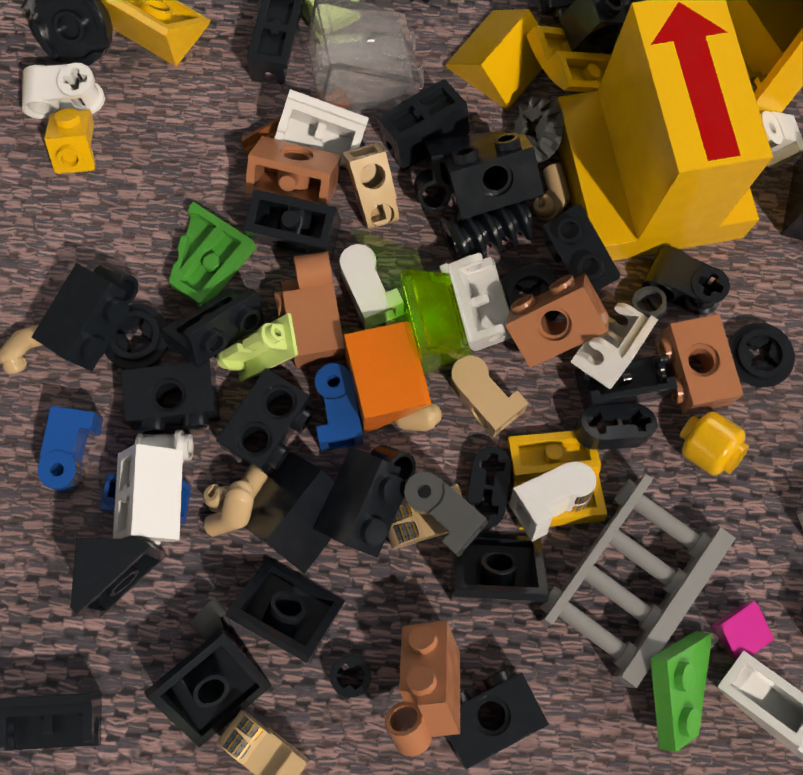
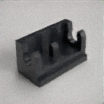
[247,0,304,85]
[376,79,470,171]
[574,354,678,410]
[0,692,102,751]

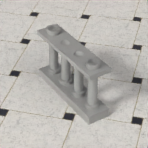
[538,474,736,688]

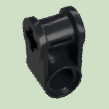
[642,246,730,315]

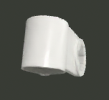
[22,63,105,119]

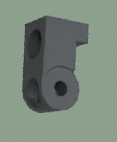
[404,471,488,557]

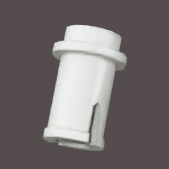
[135,430,194,463]

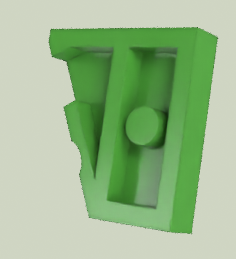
[168,202,257,307]
[650,631,712,753]

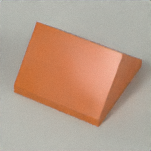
[344,321,432,433]

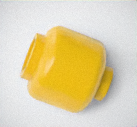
[680,411,749,476]

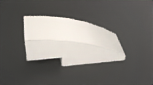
[717,650,803,761]

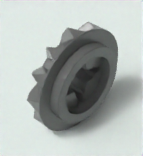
[511,97,564,163]

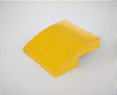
[526,25,611,92]
[507,430,607,530]

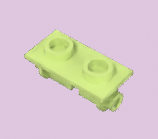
[216,313,298,382]

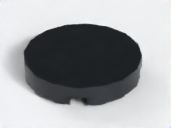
[31,0,113,66]

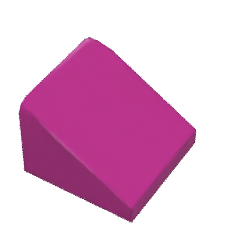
[710,600,774,662]

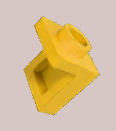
[44,108,96,174]

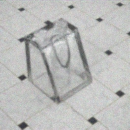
[306,0,424,111]

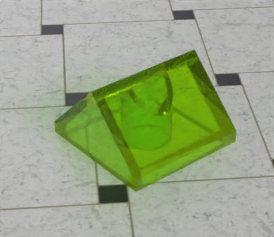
[400,269,471,375]

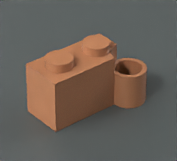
[274,251,345,368]
[385,620,460,757]

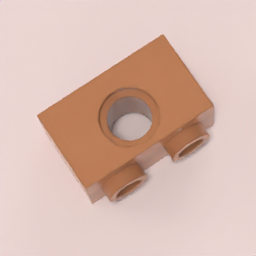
[244,136,341,206]
[505,273,609,368]
[658,314,744,415]

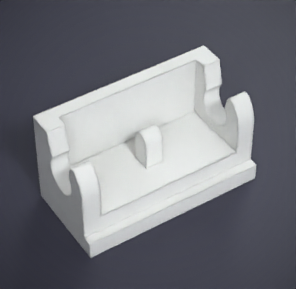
[274,89,369,168]
[439,253,512,351]
[571,303,658,390]
[113,443,183,545]

